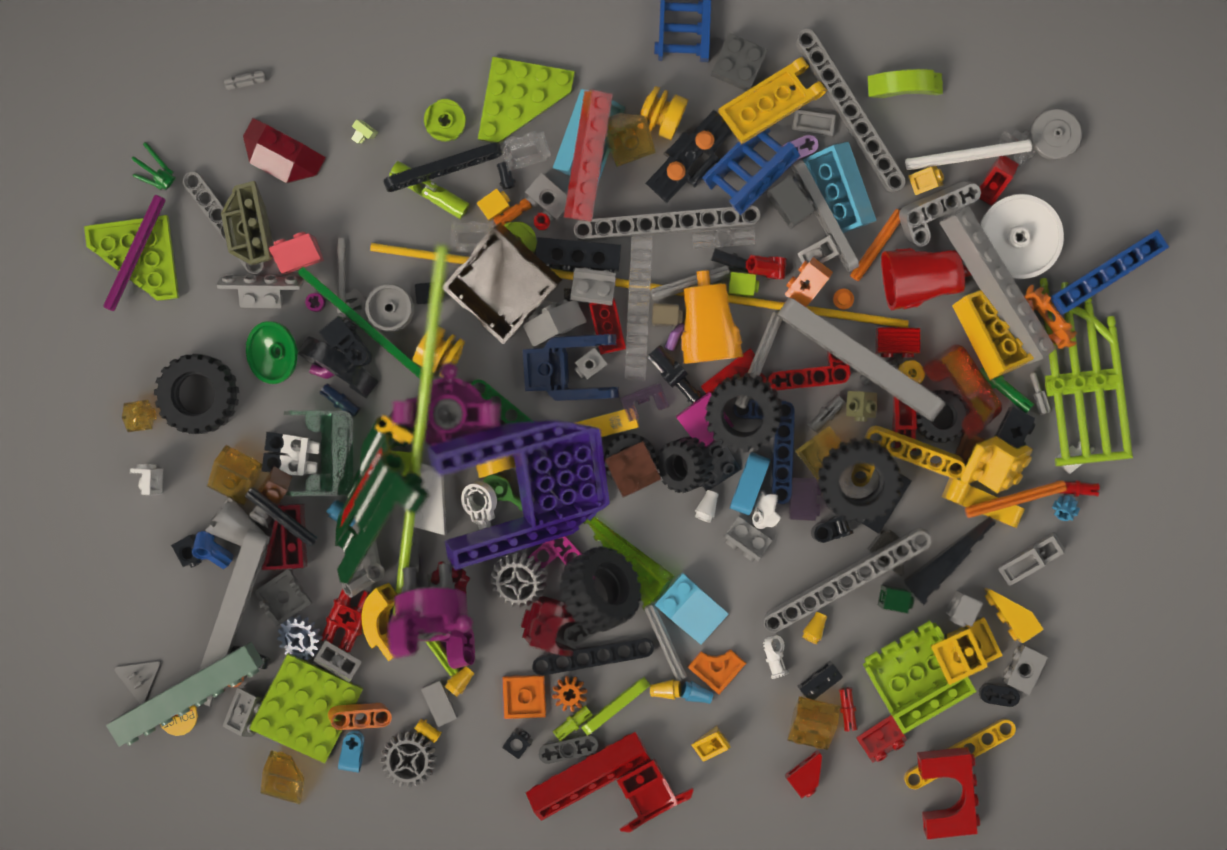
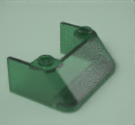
[284,411,353,496]

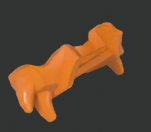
[1024,284,1077,349]

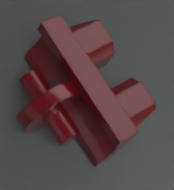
[431,561,470,594]

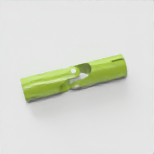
[389,161,470,220]

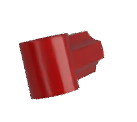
[746,255,787,280]

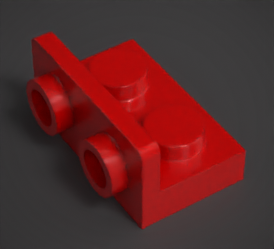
[857,715,907,763]

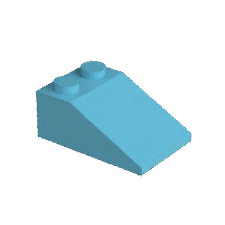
[654,572,729,645]

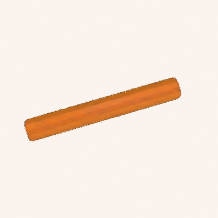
[850,209,900,281]

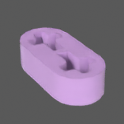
[783,135,818,161]

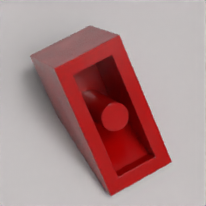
[979,155,1019,206]
[785,750,822,798]

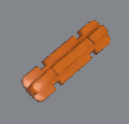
[494,198,532,225]

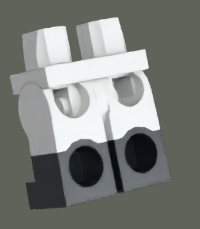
[261,431,321,476]

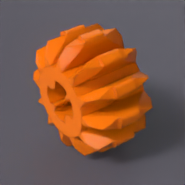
[552,676,587,712]

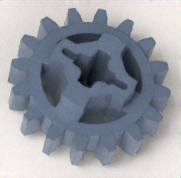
[277,615,323,660]

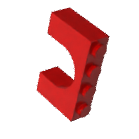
[917,747,980,839]

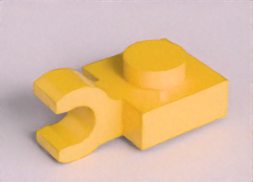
[375,415,414,443]

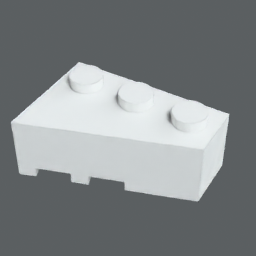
[414,463,447,535]

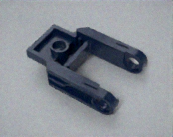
[523,334,619,401]

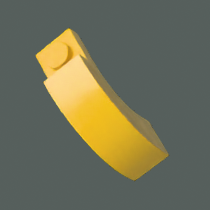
[362,582,398,661]

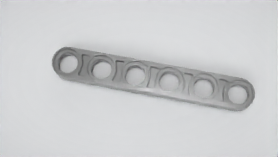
[791,160,859,272]
[183,172,266,275]

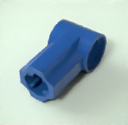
[192,531,234,569]

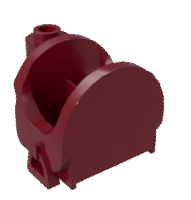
[520,596,579,656]

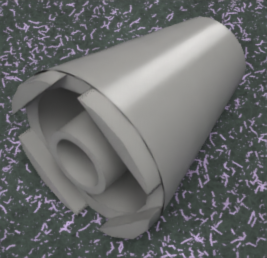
[205,497,265,546]

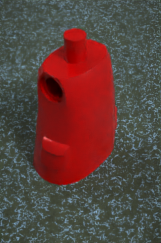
[881,248,972,310]

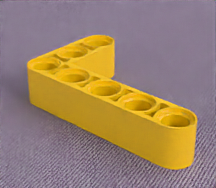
[851,425,965,487]

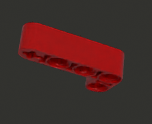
[767,351,850,391]

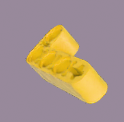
[941,477,1025,528]

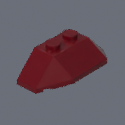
[243,118,326,183]

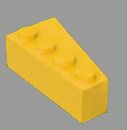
[952,290,1034,380]

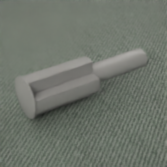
[1030,372,1052,415]

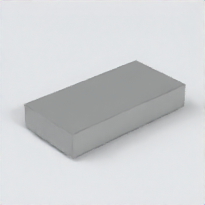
[791,109,836,137]
[421,680,458,727]

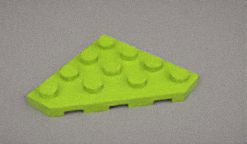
[478,57,575,143]
[84,215,179,301]

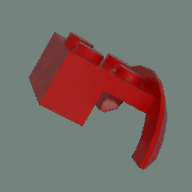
[616,758,694,833]

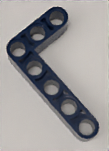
[733,399,795,504]

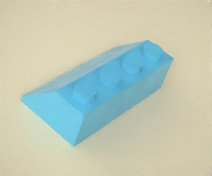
[553,89,626,182]
[803,142,877,234]

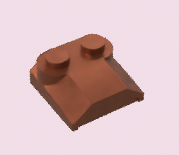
[605,441,661,498]

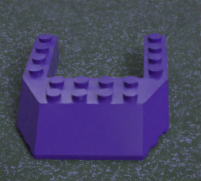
[428,420,610,570]

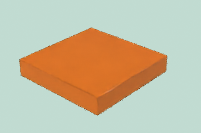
[503,675,546,719]

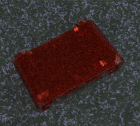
[922,344,1002,439]

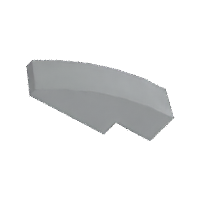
[998,532,1065,586]

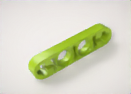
[581,676,651,736]

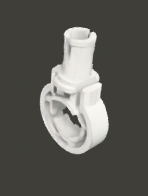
[461,481,497,530]

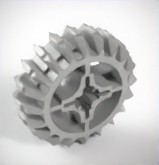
[491,551,547,608]
[380,731,437,788]

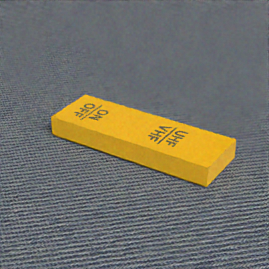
[575,407,639,437]

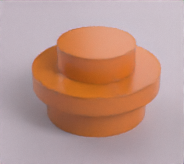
[833,289,854,310]

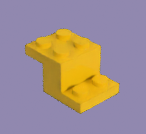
[960,436,1033,493]
[930,617,1003,685]

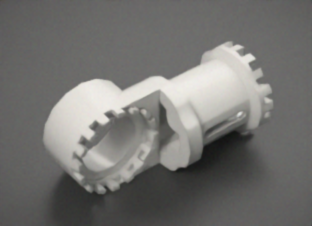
[763,635,789,679]

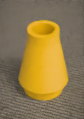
[802,612,827,644]
[444,666,475,697]
[650,679,681,700]

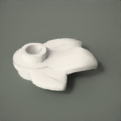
[752,490,781,529]

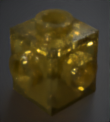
[122,400,156,432]

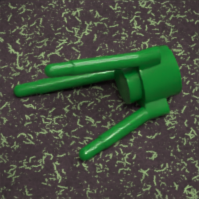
[131,142,175,191]

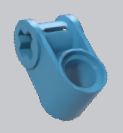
[338,730,365,773]

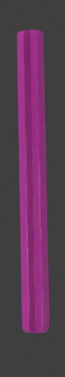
[103,195,166,311]

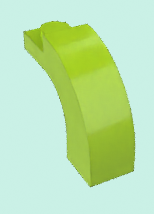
[868,69,943,98]

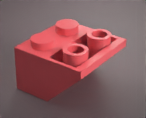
[269,232,324,275]

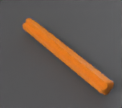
[965,480,1066,518]

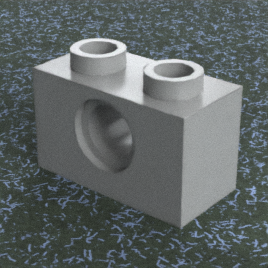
[525,173,567,222]
[1003,644,1048,695]

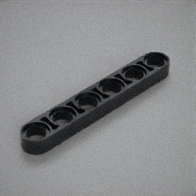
[383,142,503,192]
[532,638,654,676]

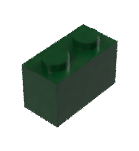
[878,585,914,614]

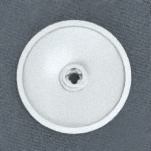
[980,194,1064,279]

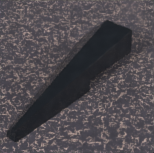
[904,516,996,605]

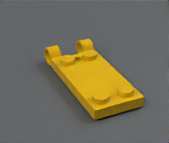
[718,57,827,144]

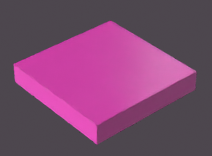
[676,392,734,447]

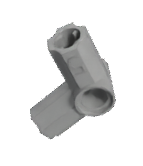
[342,541,385,598]

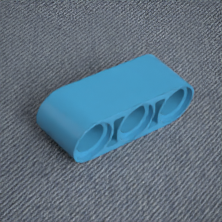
[730,452,770,516]

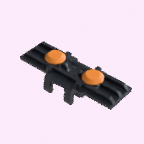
[645,110,733,203]

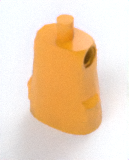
[681,270,743,364]

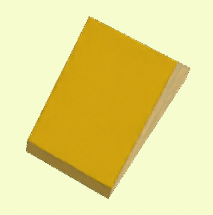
[691,726,731,762]

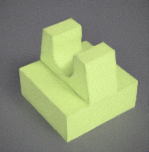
[351,120,378,144]

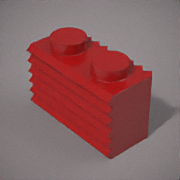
[876,327,920,358]

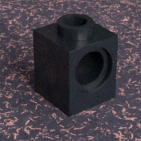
[171,534,202,568]

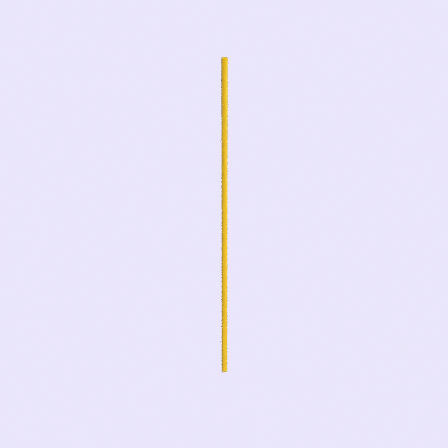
[370,243,909,328]

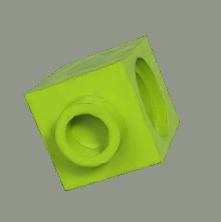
[728,272,759,297]

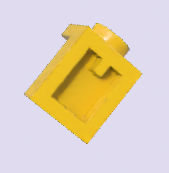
[909,166,944,195]

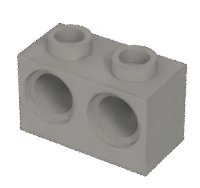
[946,591,983,628]

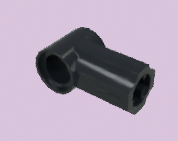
[647,345,688,388]

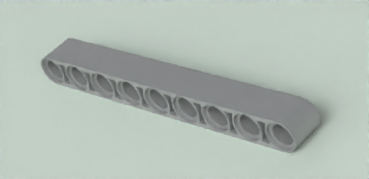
[796,29,905,193]
[574,205,760,241]
[777,297,945,421]
[764,528,931,633]
[199,529,270,707]

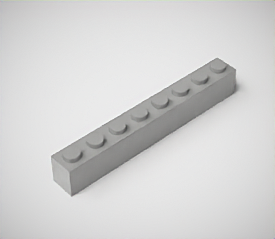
[939,206,1056,364]

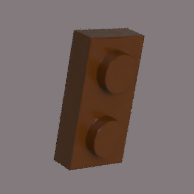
[950,431,985,471]

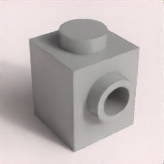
[575,348,608,380]

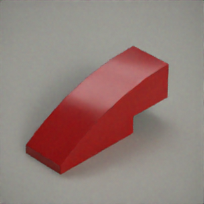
[892,396,917,451]

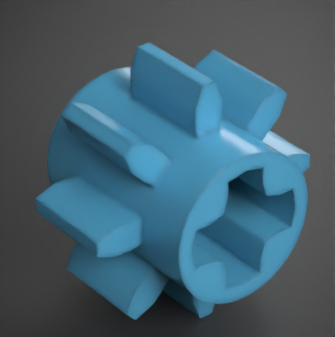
[1052,495,1080,521]

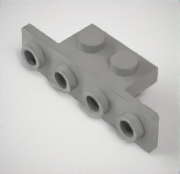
[217,274,304,308]

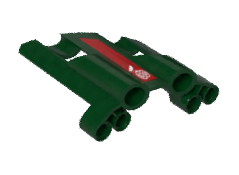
[335,411,429,584]

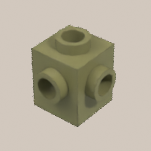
[846,391,877,422]

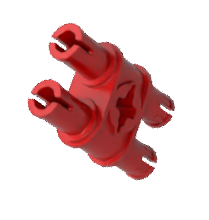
[321,588,370,653]

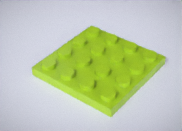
[249,653,363,764]

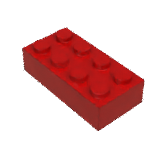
[589,298,626,355]

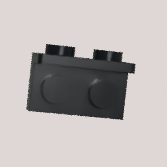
[798,661,843,702]

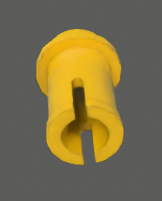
[414,719,442,743]

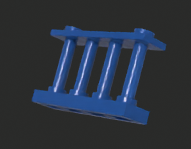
[654,0,711,62]
[702,128,800,215]

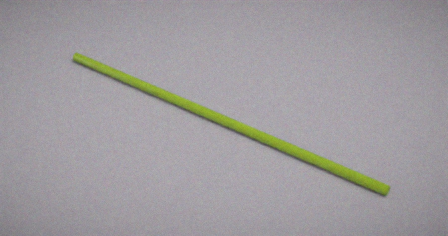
[393,245,448,615]

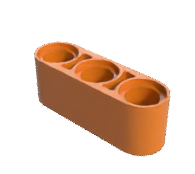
[328,703,392,730]

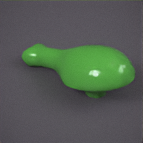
[483,474,523,512]

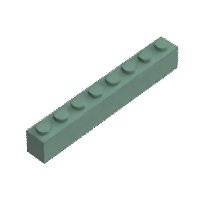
[106,642,264,747]

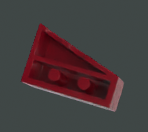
[261,504,308,570]

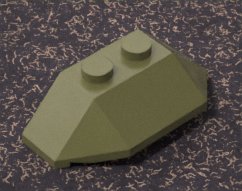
[221,181,273,265]

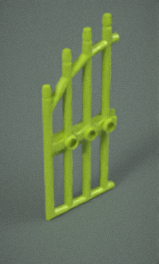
[1040,278,1133,466]

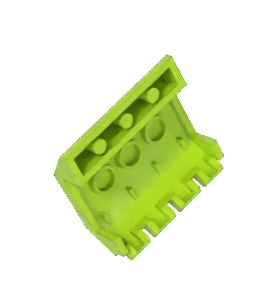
[862,620,977,734]

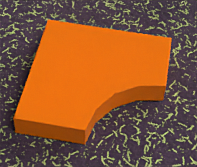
[687,649,746,694]

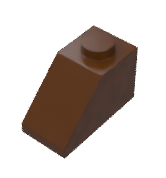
[258,466,292,505]

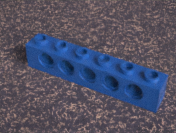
[1050,230,1169,316]

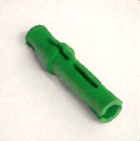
[977,367,1034,413]

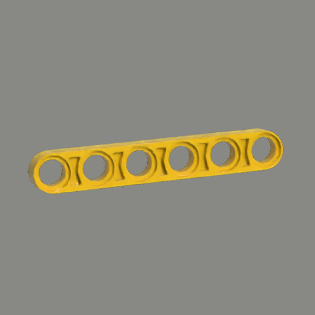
[904,718,1016,789]

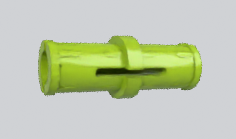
[553,705,593,742]

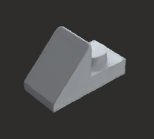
[797,235,841,264]

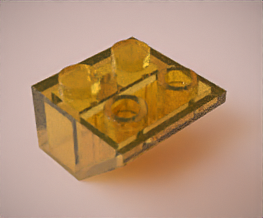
[787,696,840,750]

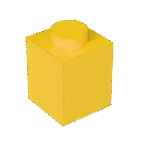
[477,188,511,222]

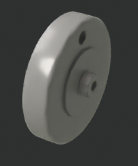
[1030,109,1082,160]

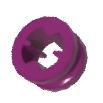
[305,293,325,312]

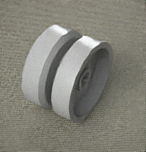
[365,285,415,332]

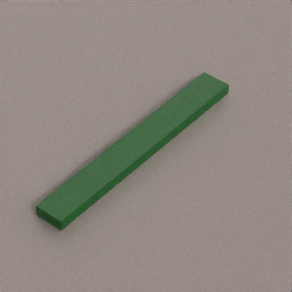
[298,267,422,380]

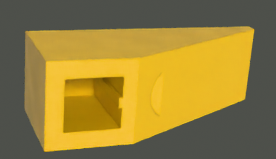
[984,587,1044,643]

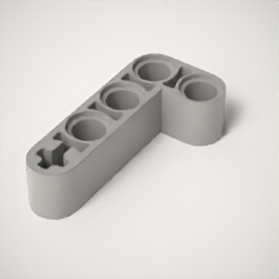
[899,181,981,247]

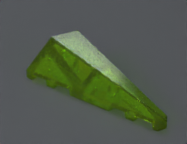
[584,517,675,610]

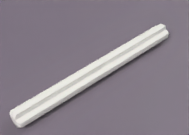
[905,140,1032,170]

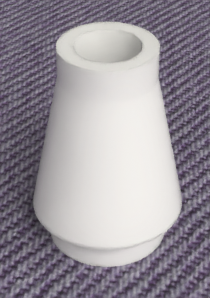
[695,490,719,523]

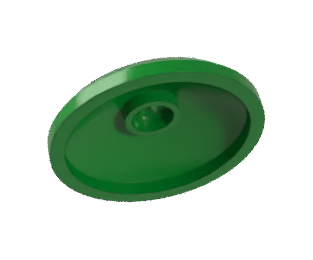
[246,321,298,384]

